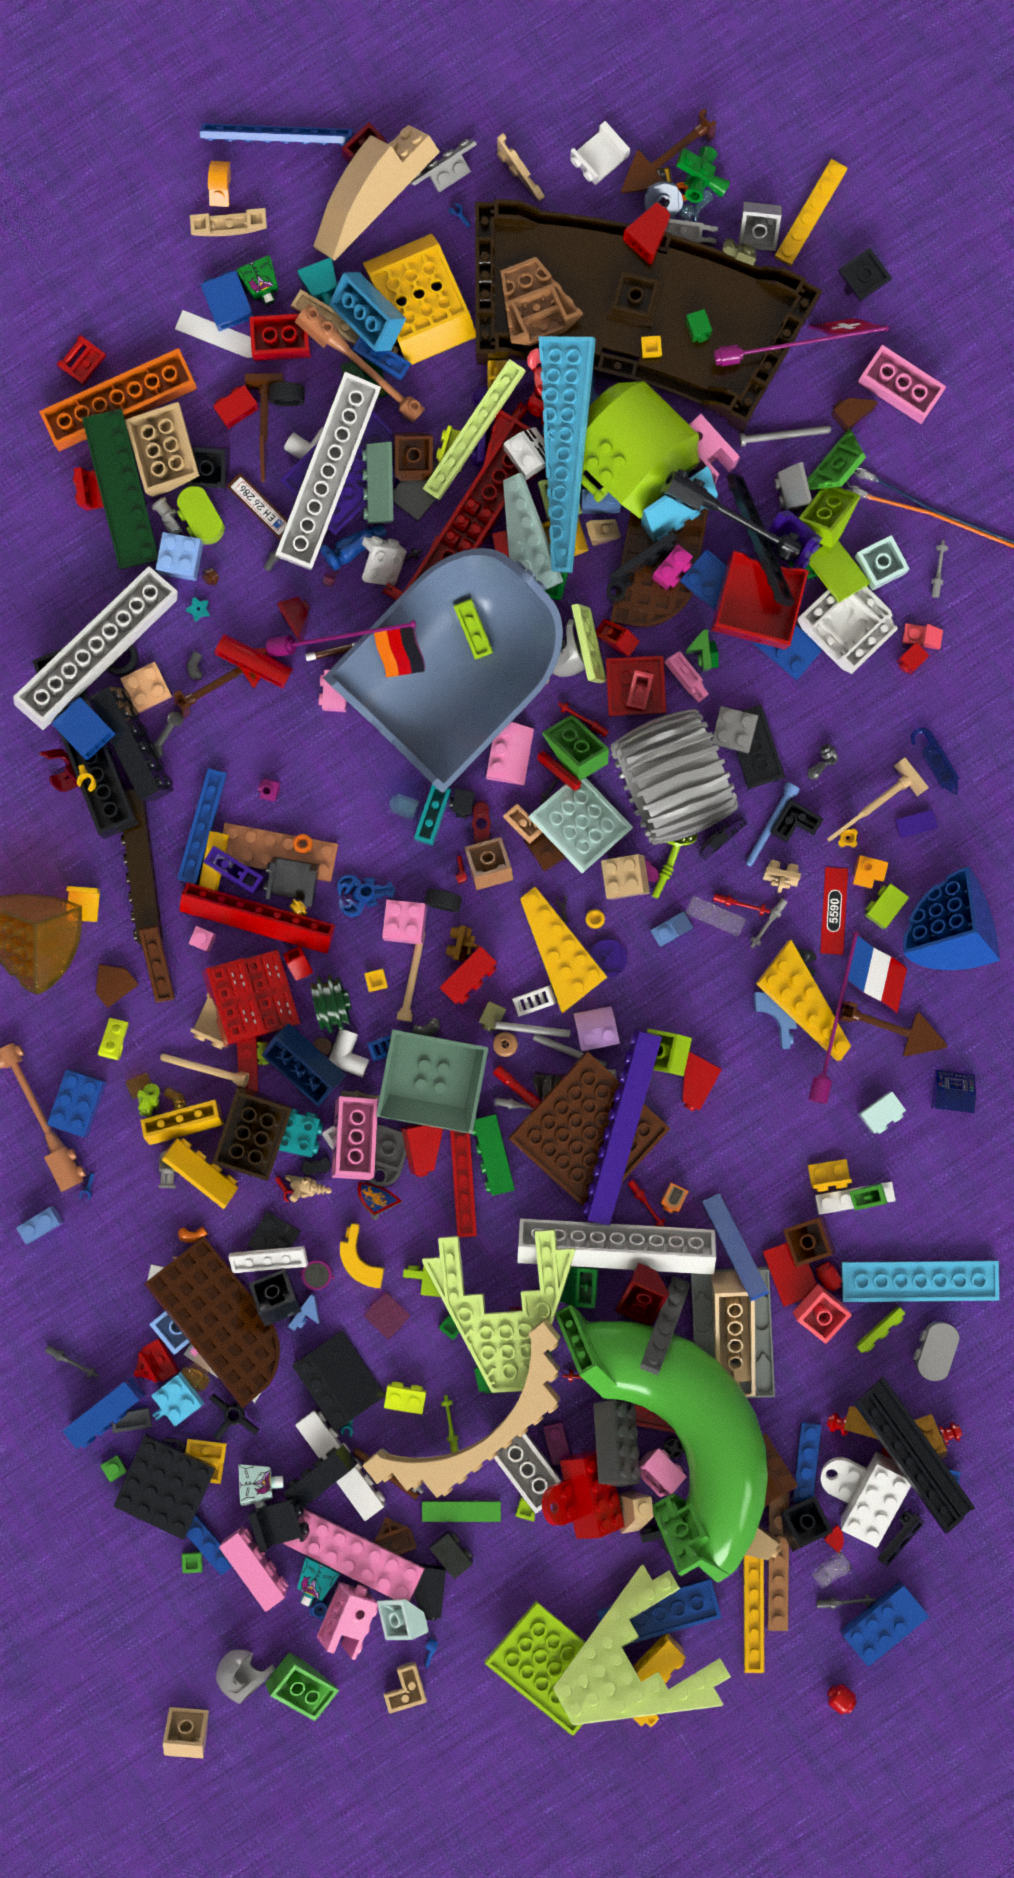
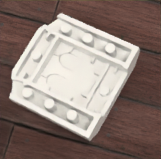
[797,586,898,674]

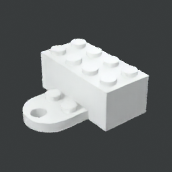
[821,1452,911,1548]

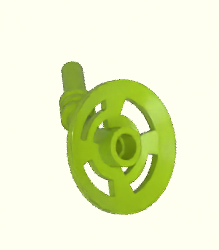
[651,833,698,899]

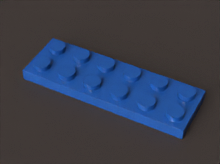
[597,1578,722,1645]

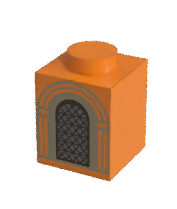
[660,1182,689,1214]

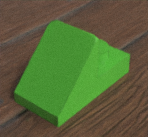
[685,629,711,671]

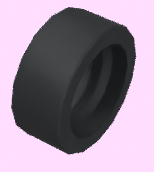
[269,382,305,407]
[106,644,139,676]
[424,889,462,912]

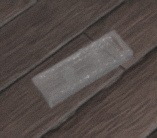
[685,896,746,937]

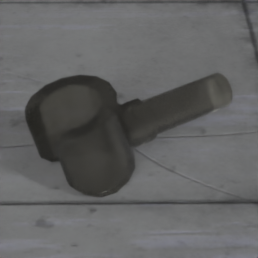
[556,895,568,922]

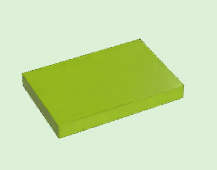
[809,541,870,603]

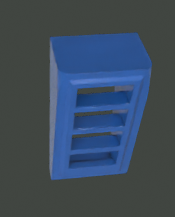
[367,1030,405,1061]

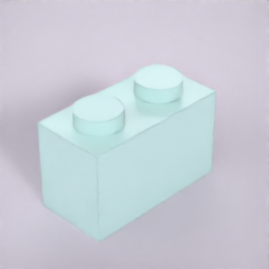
[858,1091,906,1134]

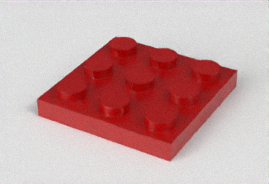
[606,656,667,717]

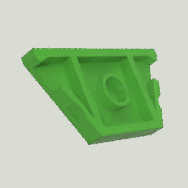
[807,429,866,490]

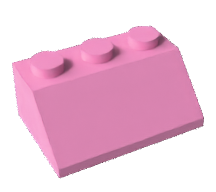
[486,722,534,786]

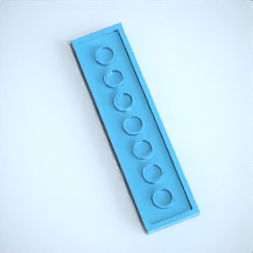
[841,1261,999,1302]

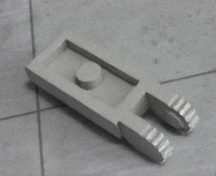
[666,219,718,244]

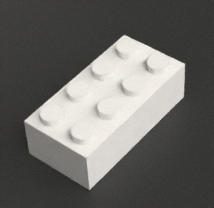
[494,1432,563,1514]

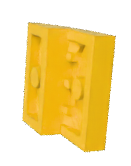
[186,1439,227,1484]

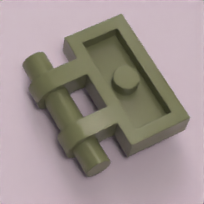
[723,238,756,266]

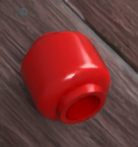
[826,1684,857,1714]

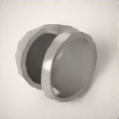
[552,619,585,677]
[215,1649,275,1704]

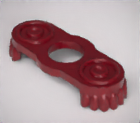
[472,801,491,844]

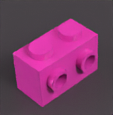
[652,545,693,591]

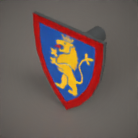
[357,1182,402,1220]

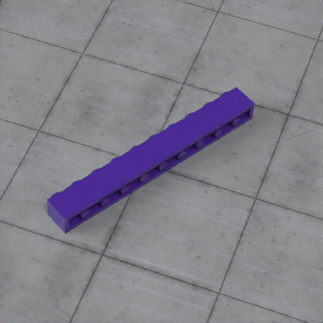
[582,1029,662,1226]

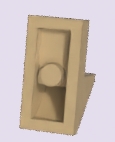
[586,519,621,546]

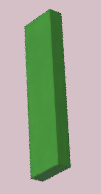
[422,1501,501,1522]

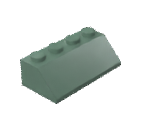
[362,442,393,524]

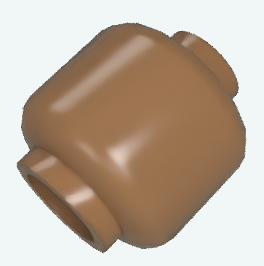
[493,1032,518,1057]

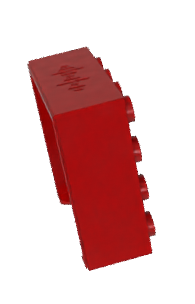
[710,551,809,650]

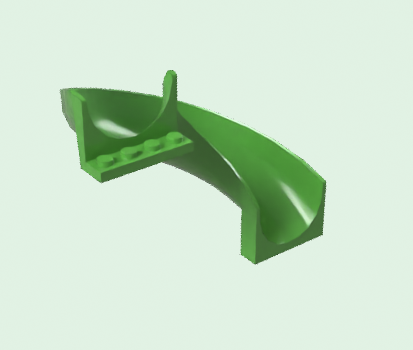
[555,1305,768,1582]

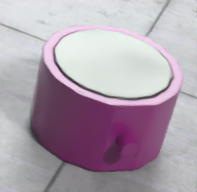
[300,1260,335,1290]

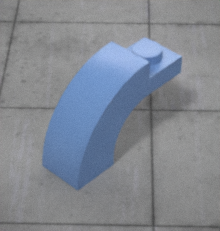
[753,992,797,1049]

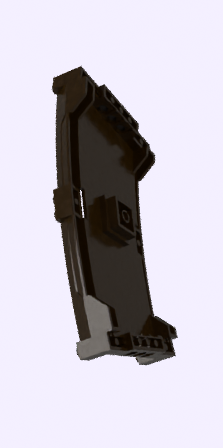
[475,199,823,433]

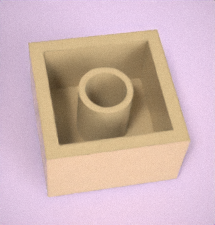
[601,854,650,899]

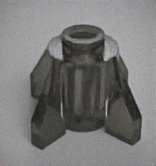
[533,1071,565,1099]

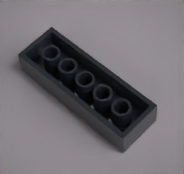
[89,686,174,801]

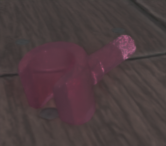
[323,568,340,587]

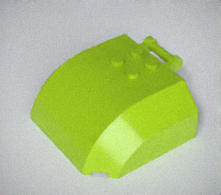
[581,381,699,519]

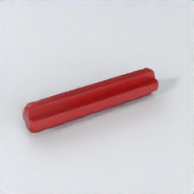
[537,751,581,791]

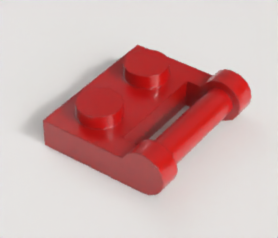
[56,335,106,386]

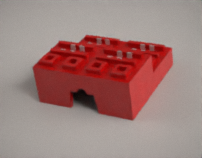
[202,950,300,1047]

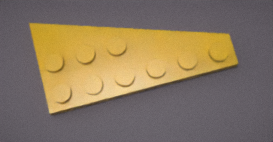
[520,887,608,1013]
[756,940,851,1061]

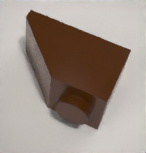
[831,398,878,432]

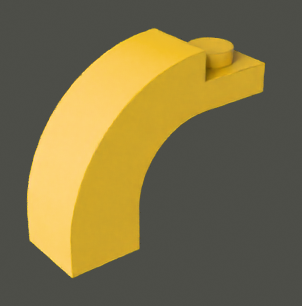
[340,1223,384,1288]

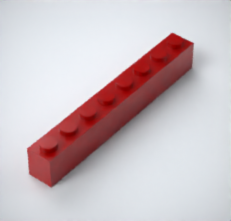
[179,882,336,954]

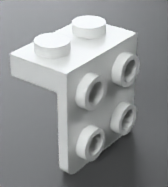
[362,536,407,586]

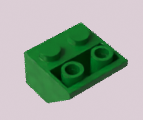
[560,1266,599,1308]

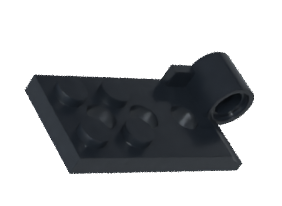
[606,531,677,604]

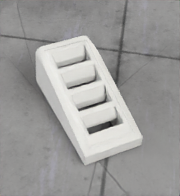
[512,985,557,1017]

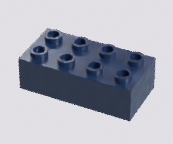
[261,1023,346,1107]

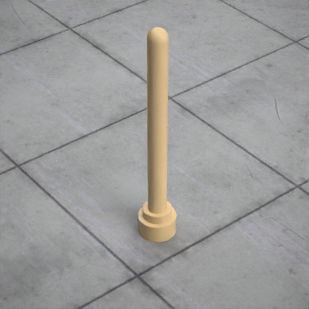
[396,931,425,1022]
[160,1054,249,1088]

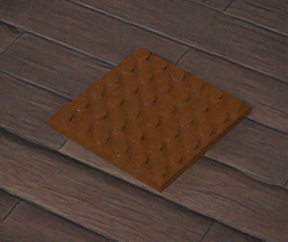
[508,1051,671,1206]

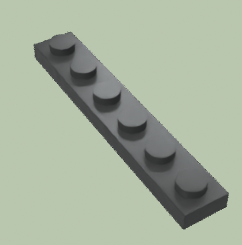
[639,1276,691,1376]

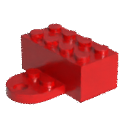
[542,1450,625,1539]

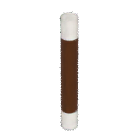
[305,643,355,661]

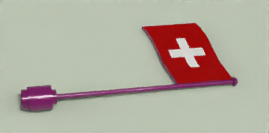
[714,318,889,367]

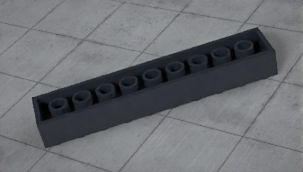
[32,648,140,839]

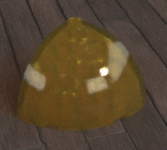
[0,894,82,995]

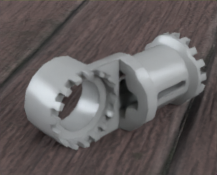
[152,497,182,535]
[158,1150,176,1188]

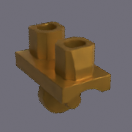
[446,925,479,962]

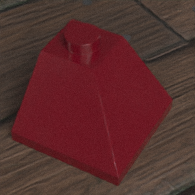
[277,596,310,642]

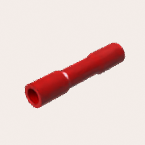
[493,1065,541,1109]

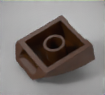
[393,432,433,481]

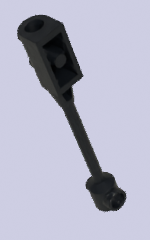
[660,469,802,562]

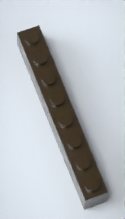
[121,789,164,945]

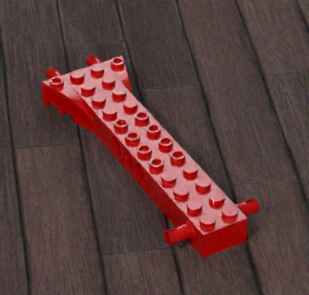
[382,402,546,601]

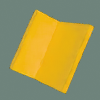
[66,886,100,922]

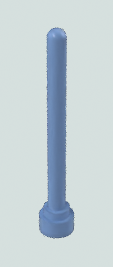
[746,782,800,866]

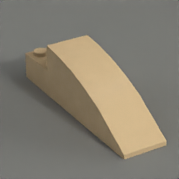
[313,125,440,261]

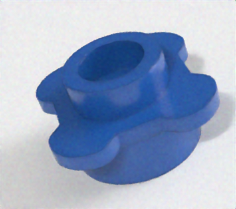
[309,1598,330,1621]

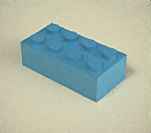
[329,272,406,352]

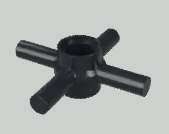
[209,1393,260,1440]

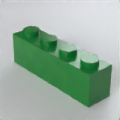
[472,1114,515,1196]

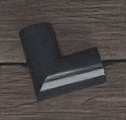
[770,799,824,843]

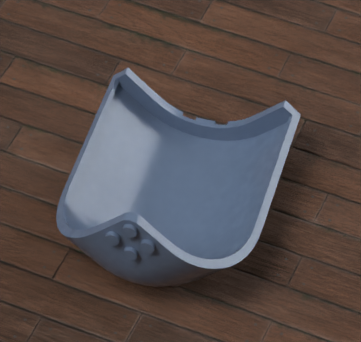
[323,548,563,793]

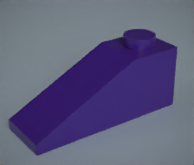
[203,846,263,896]

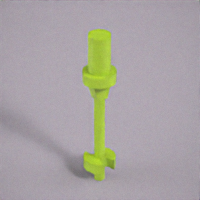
[441,1395,459,1453]

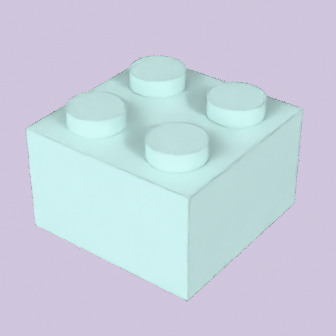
[854,535,909,591]

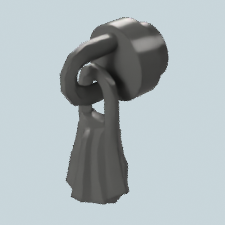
[807,744,838,780]

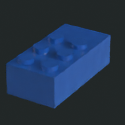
[62,1377,145,1450]
[840,1581,929,1667]

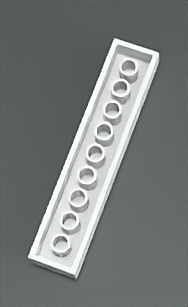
[275,372,381,570]
[13,567,177,730]
[518,1219,716,1274]

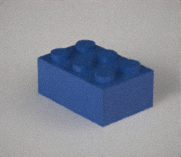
[47,1069,107,1137]

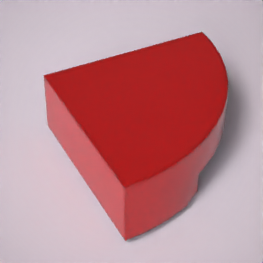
[823,1524,844,1553]

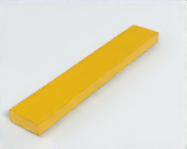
[743,1555,764,1673]

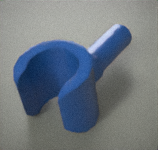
[448,203,471,228]
[79,1173,95,1201]
[424,1638,438,1668]

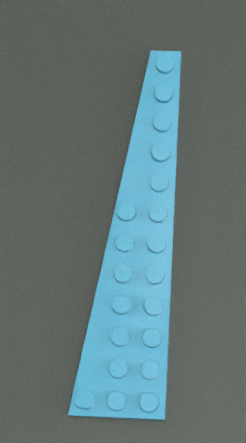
[539,336,596,573]

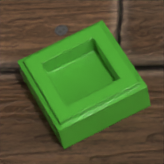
[182,1551,203,1573]

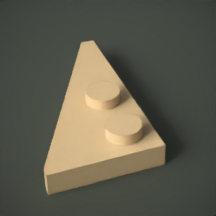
[497,133,545,202]

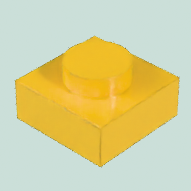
[641,336,662,358]
[364,969,388,993]

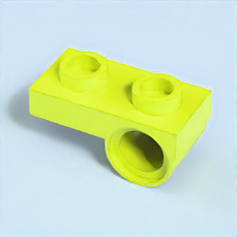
[98,1018,129,1060]

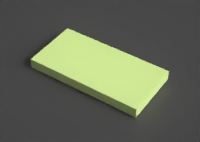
[571,604,607,683]

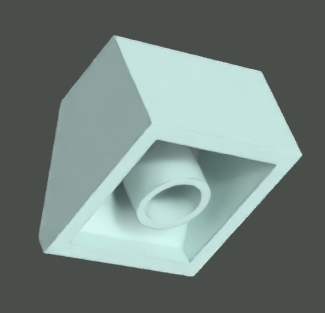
[377,1599,429,1640]

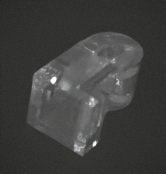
[812,1551,851,1588]

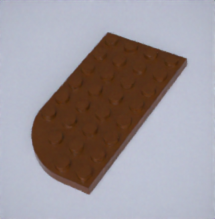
[611,508,709,628]
[144,1237,280,1408]

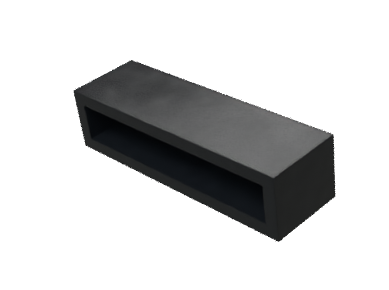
[283,1445,358,1508]

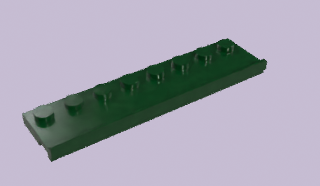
[82,409,158,569]

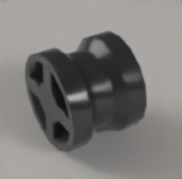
[663,1436,683,1459]

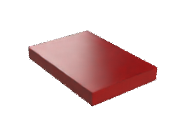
[762,1242,817,1307]

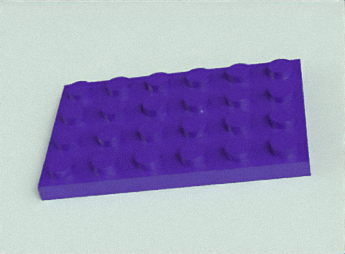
[280,410,394,536]

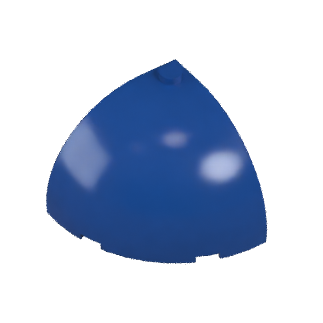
[903,866,1000,970]

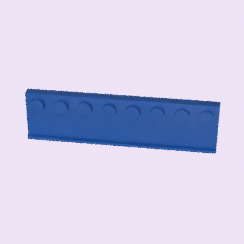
[679,549,822,680]

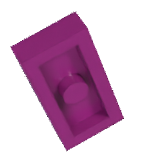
[543,1421,570,1466]

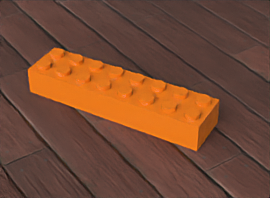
[39,348,198,451]

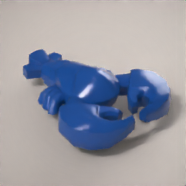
[337,875,395,917]

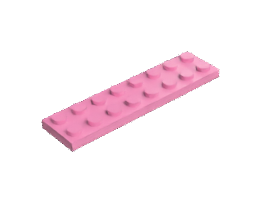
[283,1499,425,1602]

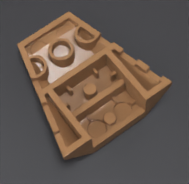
[500,257,583,346]

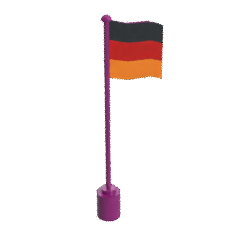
[266,620,425,678]

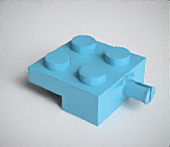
[151,1372,205,1426]

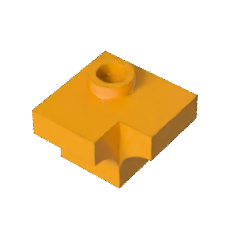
[852,855,888,889]

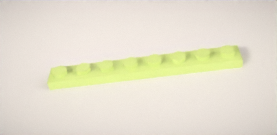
[423,359,526,501]

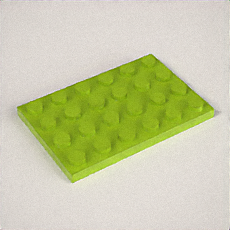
[484,1601,586,1736]

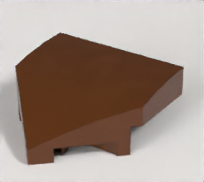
[95,963,139,1008]
[374,1517,417,1555]

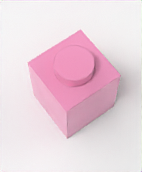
[189,926,217,952]

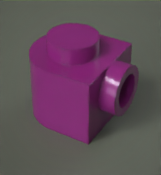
[258,778,281,802]

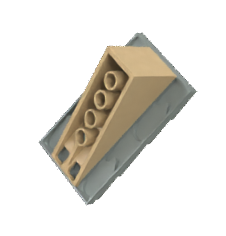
[691,1267,775,1398]

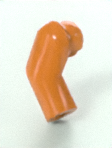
[177,1226,208,1243]

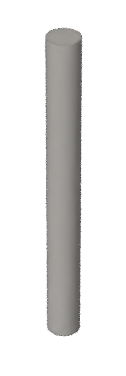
[494,1021,570,1038]
[533,1034,607,1067]

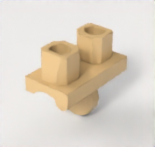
[763,860,801,893]

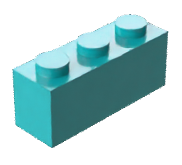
[414,784,452,847]

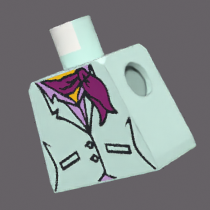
[238,1465,284,1506]

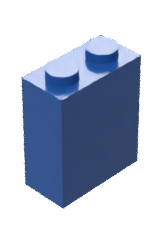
[200,271,253,332]
[51,697,115,760]

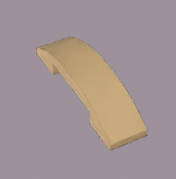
[190,208,267,236]

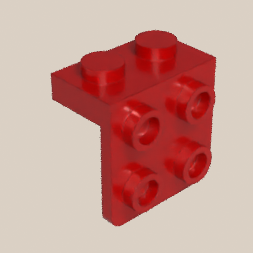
[73,467,104,511]

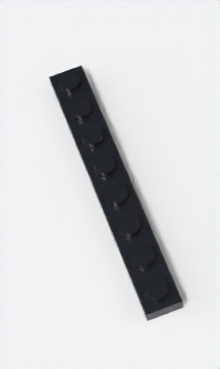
[726,472,795,607]

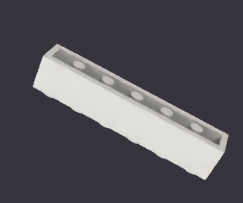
[295,1409,385,1521]

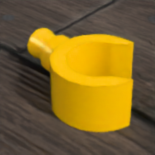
[77,765,96,792]

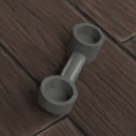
[154,711,184,758]

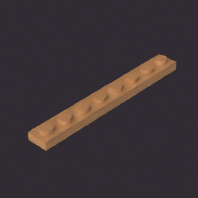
[767,1493,789,1631]

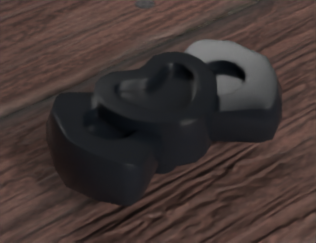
[302,1156,331,1176]

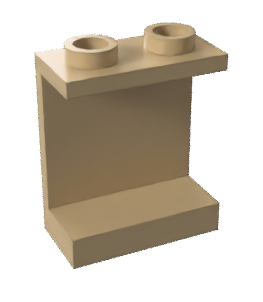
[190,993,229,1050]

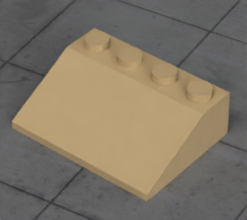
[125,402,200,497]

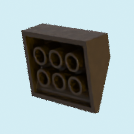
[212,1086,292,1181]

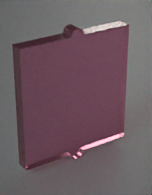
[364,1293,410,1339]

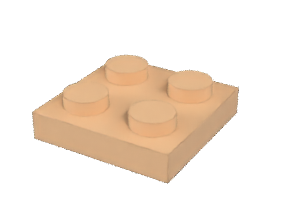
[120,662,172,713]

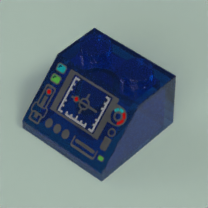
[931,1070,976,1113]

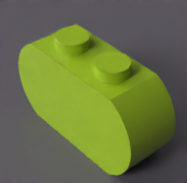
[177,486,225,544]

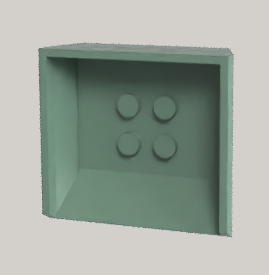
[376,1029,489,1134]

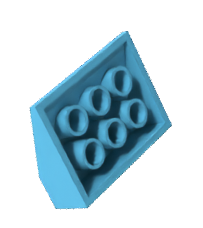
[641,466,718,543]

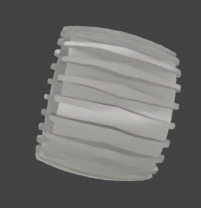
[611,709,738,845]

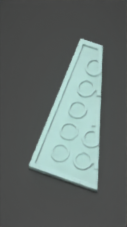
[503,473,563,589]

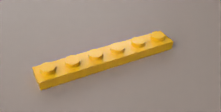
[774,159,848,267]

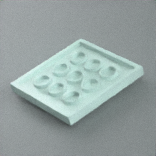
[528,778,633,873]

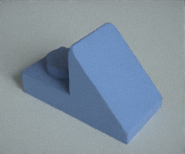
[650,911,693,947]
[288,1293,320,1331]

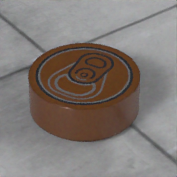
[313,1037,332,1056]

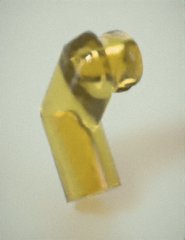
[164,1087,186,1111]

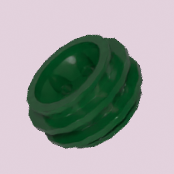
[311,974,352,1033]

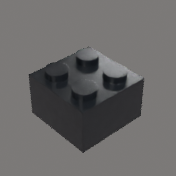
[249,1269,302,1326]

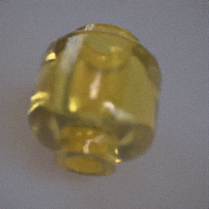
[181,1363,210,1392]

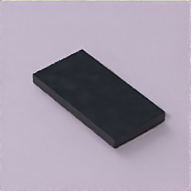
[736,705,785,790]

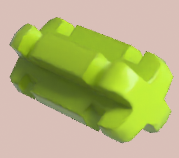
[257,1042,269,1065]

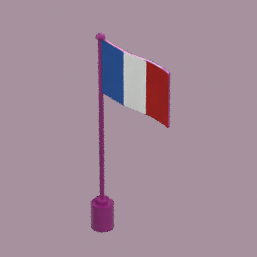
[808,931,907,1104]

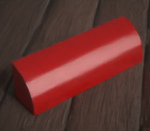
[214,634,294,689]

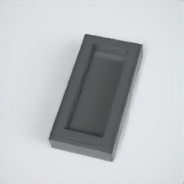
[111,1407,152,1433]

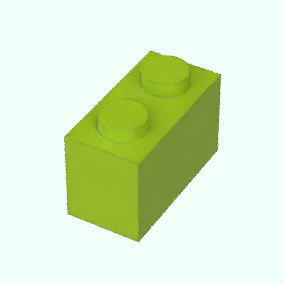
[865,883,909,929]

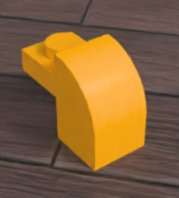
[208,161,231,207]

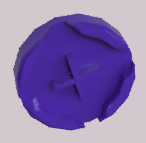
[589,939,627,977]

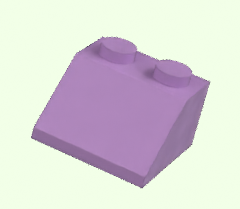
[573,1006,620,1051]

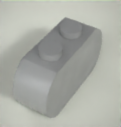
[913,1321,960,1381]

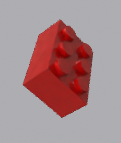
[249,313,311,361]
[439,946,497,1005]

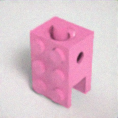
[689,414,740,484]
[317,1582,378,1660]

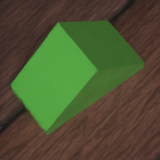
[849,1183,888,1211]

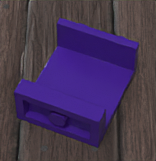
[768,510,822,569]

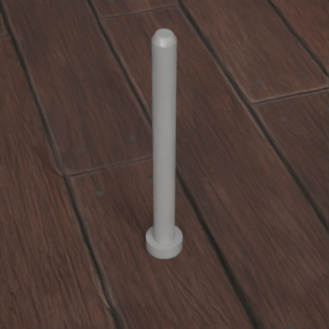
[739,426,831,447]

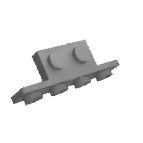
[409,139,477,192]

